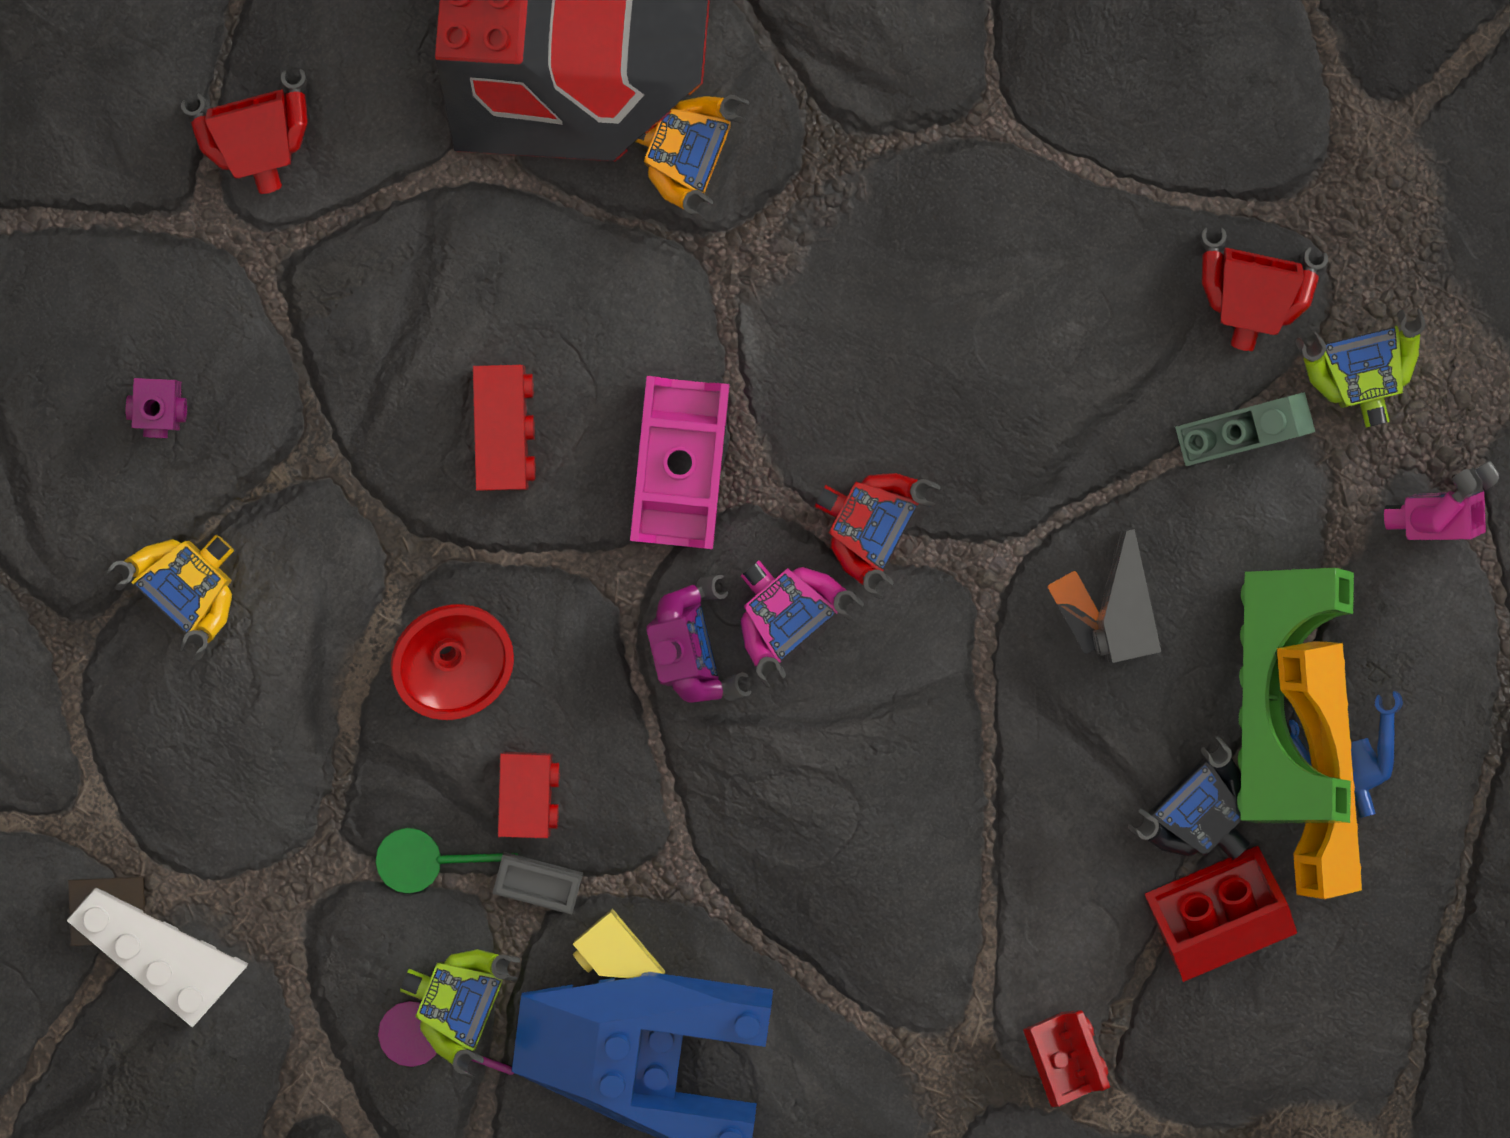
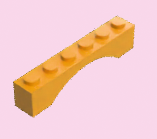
[1277,641,1362,899]

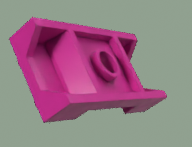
[630,376,730,549]

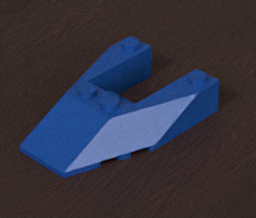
[512,972,773,1138]

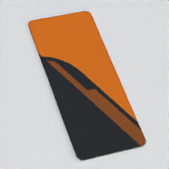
[1048,571,1099,654]

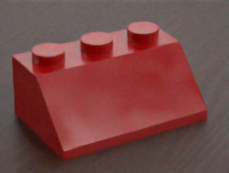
[1144,846,1297,982]

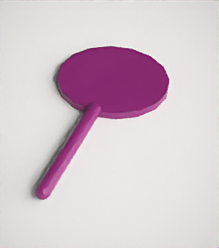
[378,1001,514,1075]

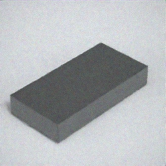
[492,852,583,915]

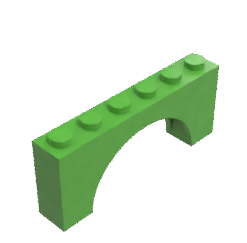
[1237,568,1354,823]

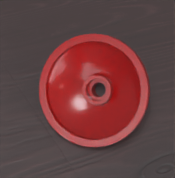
[391,604,514,720]

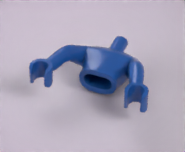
[1289,691,1403,818]

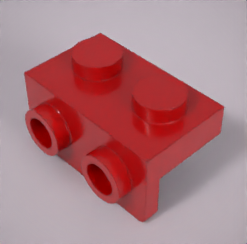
[1023,1010,1110,1107]

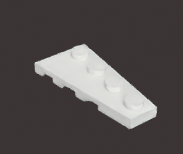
[67,887,248,1027]

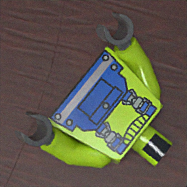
[1295,309,1426,428]
[400,949,521,1079]

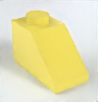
[573,908,665,978]

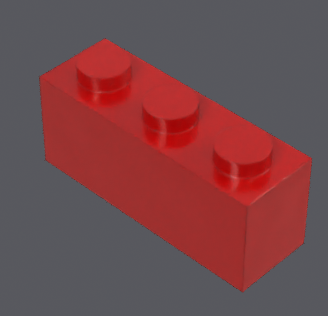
[473,365,536,491]

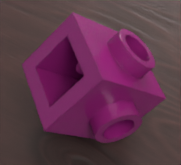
[126,378,187,438]

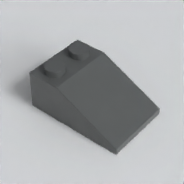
[1092,529,1161,663]

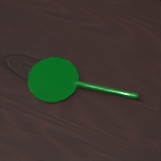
[376,828,518,894]

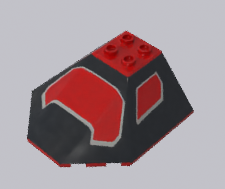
[435,0,710,162]

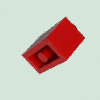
[498,752,560,838]

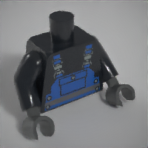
[1128,737,1250,860]

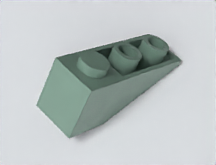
[1175,392,1315,466]

